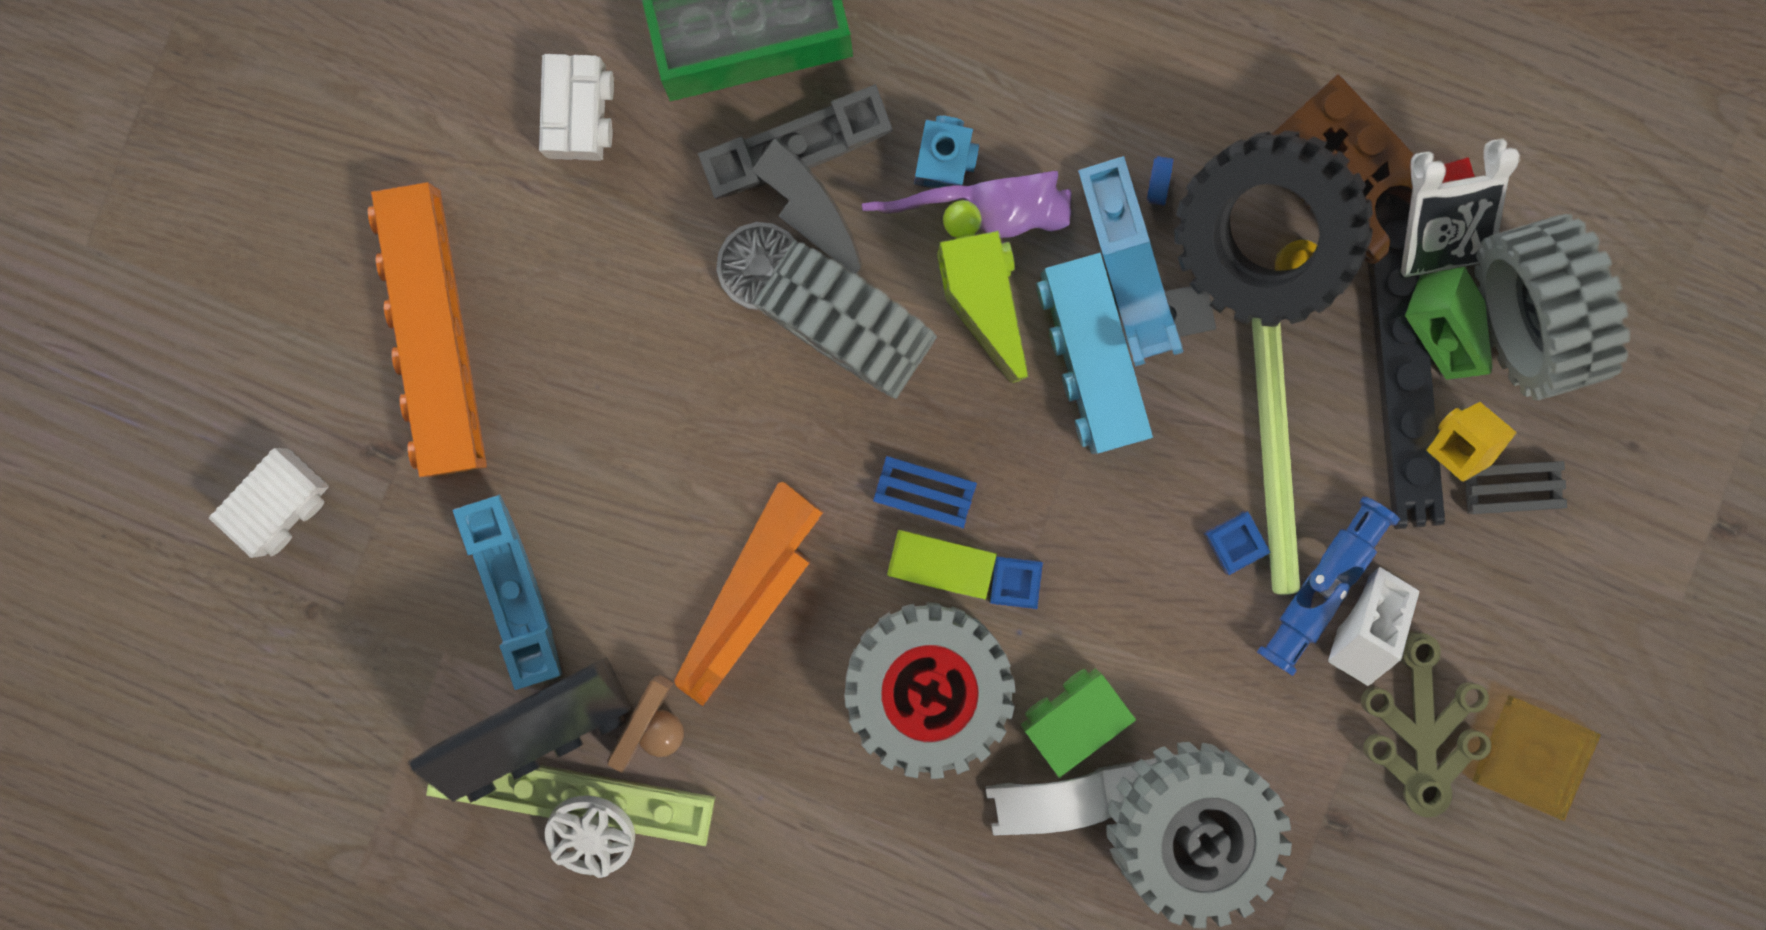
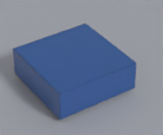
[1204,511,1271,575]
[989,556,1043,609]

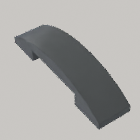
[698,84,893,199]

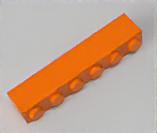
[368,182,487,477]

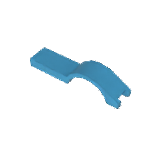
[1078,156,1183,366]

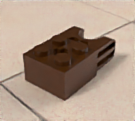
[1271,74,1414,264]

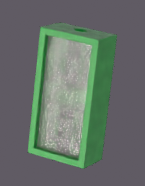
[642,0,853,102]

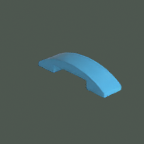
[452,494,562,690]

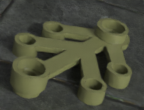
[1361,631,1491,818]

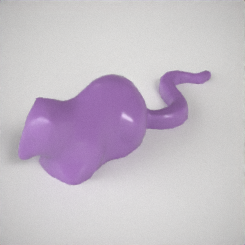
[862,171,1072,238]

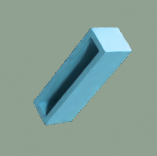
[1036,253,1153,454]

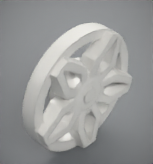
[545,796,635,878]

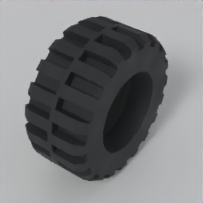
[1174,130,1373,327]

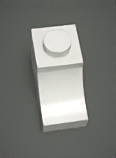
[1328,567,1420,686]

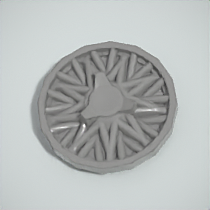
[716,222,797,310]

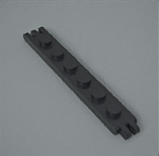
[1368,195,1445,530]

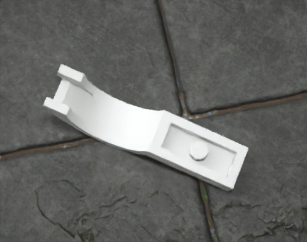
[985,758,1157,835]

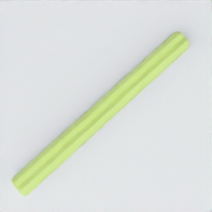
[1252,318,1300,595]

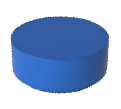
[1146,156,1174,206]

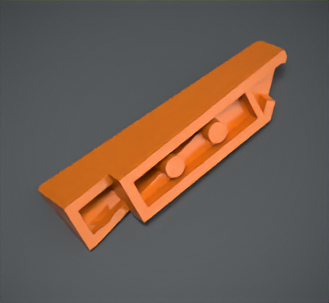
[674,482,824,706]

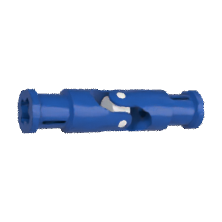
[1257,496,1400,676]

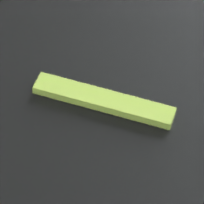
[426,765,715,846]

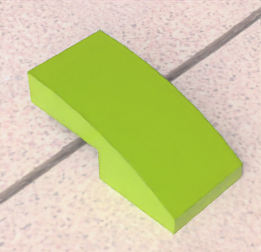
[887,529,997,600]

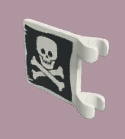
[1401,139,1519,277]

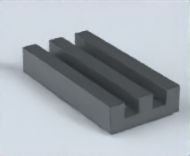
[1465,461,1567,514]

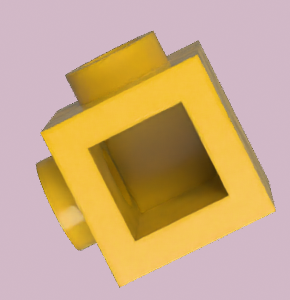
[1426,402,1517,482]

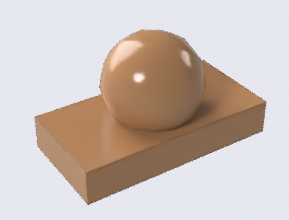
[607,675,684,773]

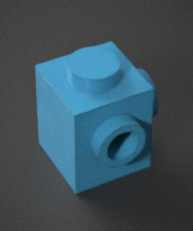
[914,116,979,188]

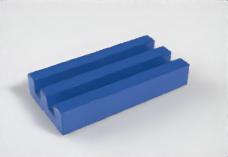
[873,456,977,528]

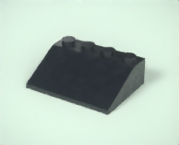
[408,657,632,803]

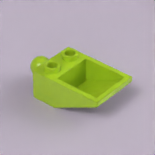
[937,200,1028,383]

